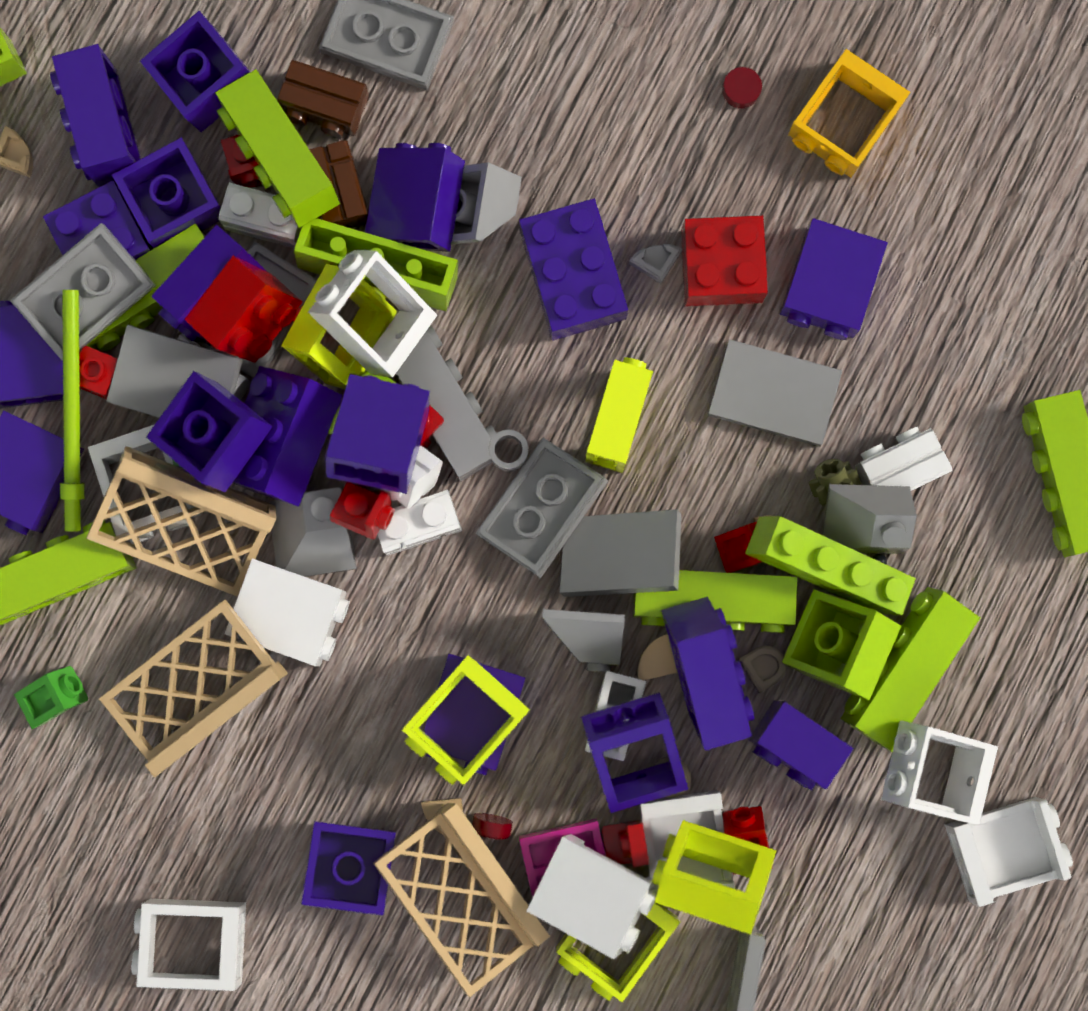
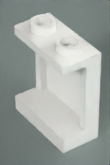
[225,559,350,666]
[639,790,735,908]
[945,797,1073,907]
[527,834,657,959]

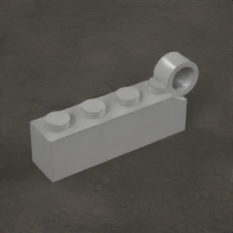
[396,325,529,482]

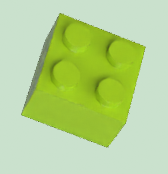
[782,589,901,700]

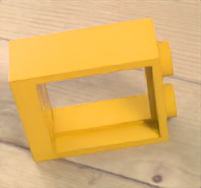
[788,49,911,178]

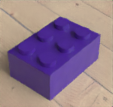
[50,44,141,187]
[519,198,628,341]
[233,366,343,507]
[661,596,755,751]

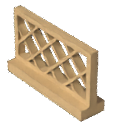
[87,446,276,597]
[99,600,288,778]
[373,803,550,997]

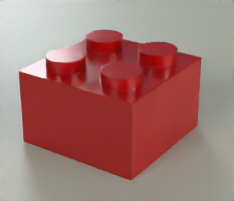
[681,215,768,306]
[184,255,303,363]

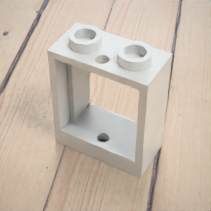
[308,250,437,378]
[88,424,200,544]
[881,720,998,825]
[131,899,246,991]

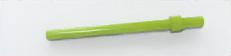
[60,290,85,532]

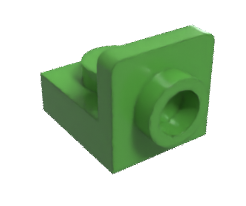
[14,666,88,729]

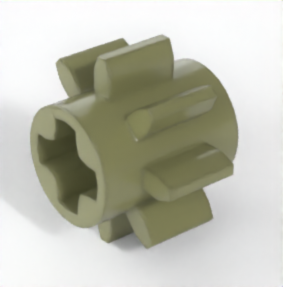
[809,459,862,506]

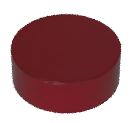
[722,67,762,109]
[472,813,513,839]

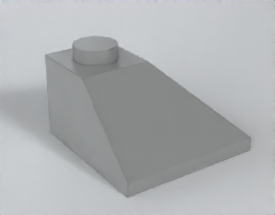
[452,162,522,244]
[822,484,917,554]
[269,487,357,577]
[542,609,625,672]

